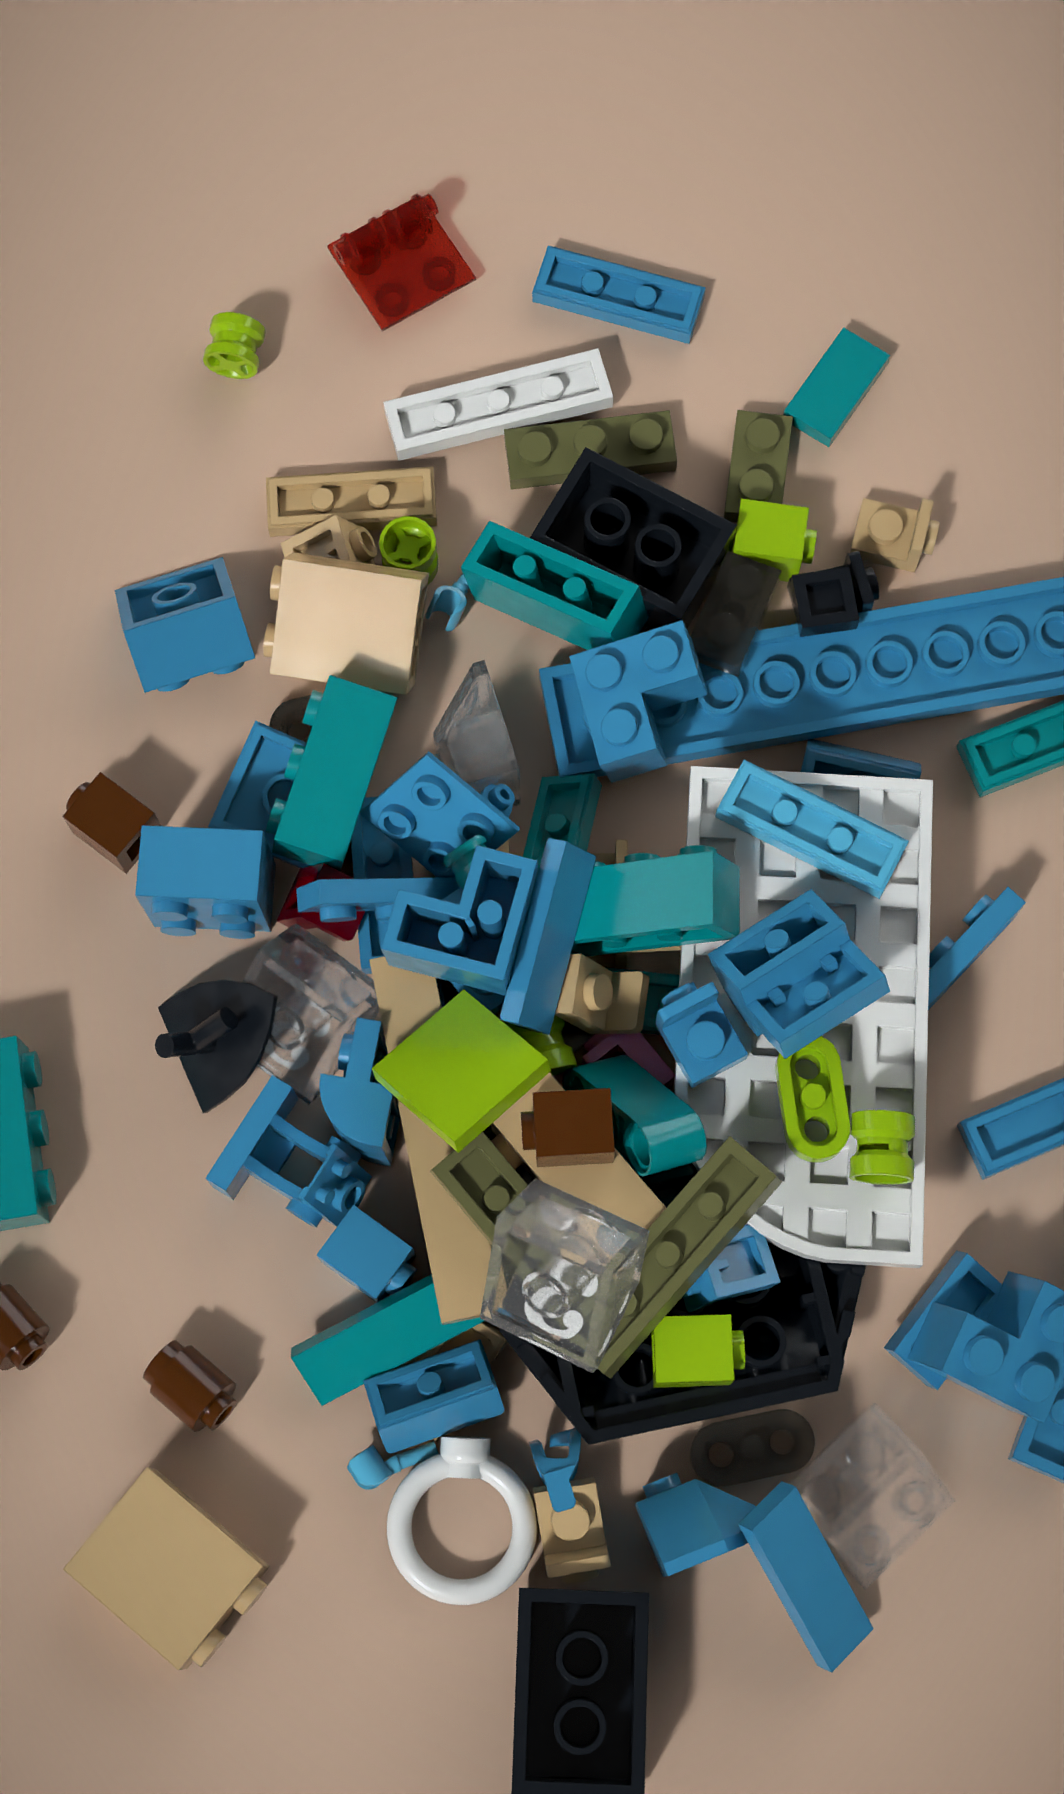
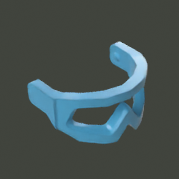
[529,1428,581,1512]

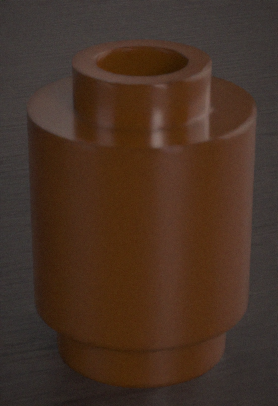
[0,1282,50,1370]
[143,1340,237,1432]

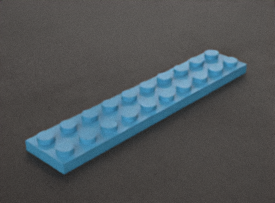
[539,577,1064,778]

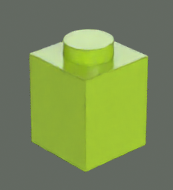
[730,498,817,582]
[651,1314,745,1388]

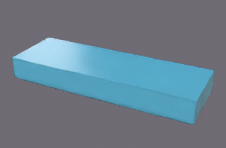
[715,760,909,899]

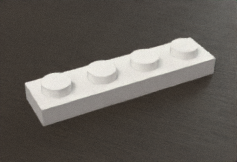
[383,348,613,461]

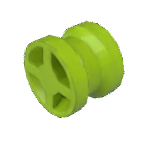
[203,312,266,379]

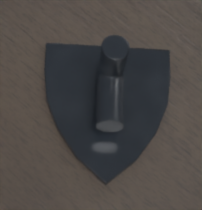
[155,980,278,1113]

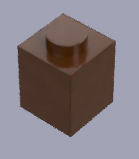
[62,772,161,874]
[521,1088,615,1167]

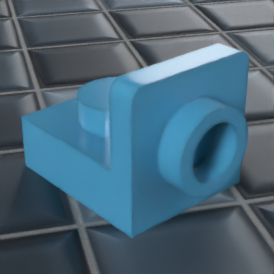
[655,982,748,1088]
[682,1224,780,1313]

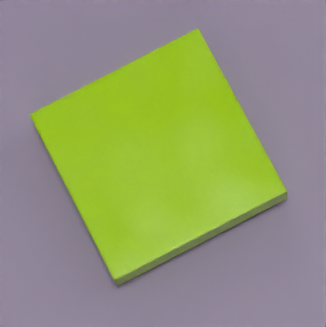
[372,989,551,1153]

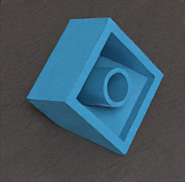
[115,557,255,693]

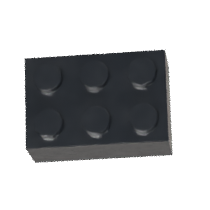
[530,447,737,630]
[511,1588,649,1794]

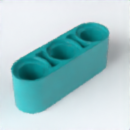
[562,1054,707,1177]

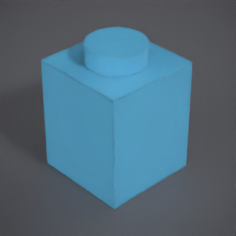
[317,1205,417,1303]

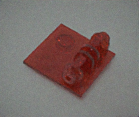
[327,193,476,332]

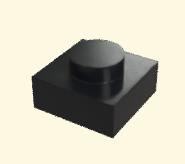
[790,567,859,637]

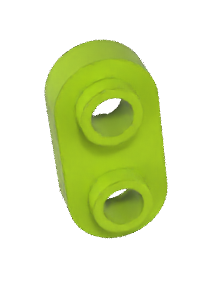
[775,1036,850,1163]

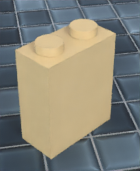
[263,552,429,695]
[63,1467,270,1671]

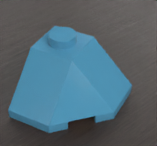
[634,1473,756,1577]

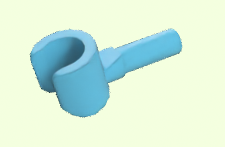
[425,573,469,631]
[347,1441,438,1490]

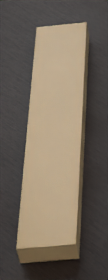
[369,956,505,1325]

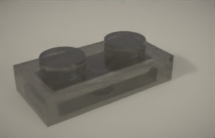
[691,551,781,677]

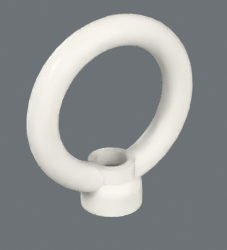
[387,1436,537,1605]

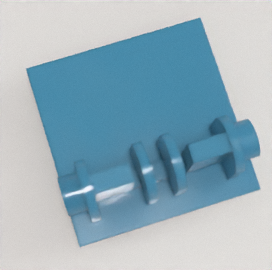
[360,751,520,877]

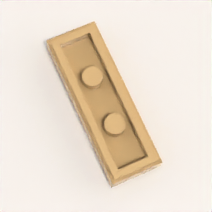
[266,466,437,537]

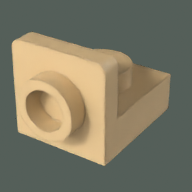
[850,498,940,573]
[280,515,377,565]
[555,954,649,1034]
[533,1477,611,1583]

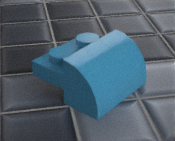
[708,889,890,1059]
[319,1017,400,1167]

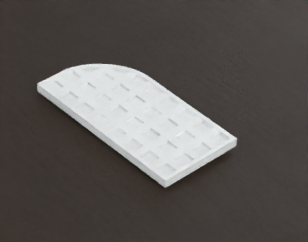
[674,766,933,1268]

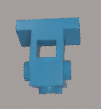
[205,1075,372,1228]

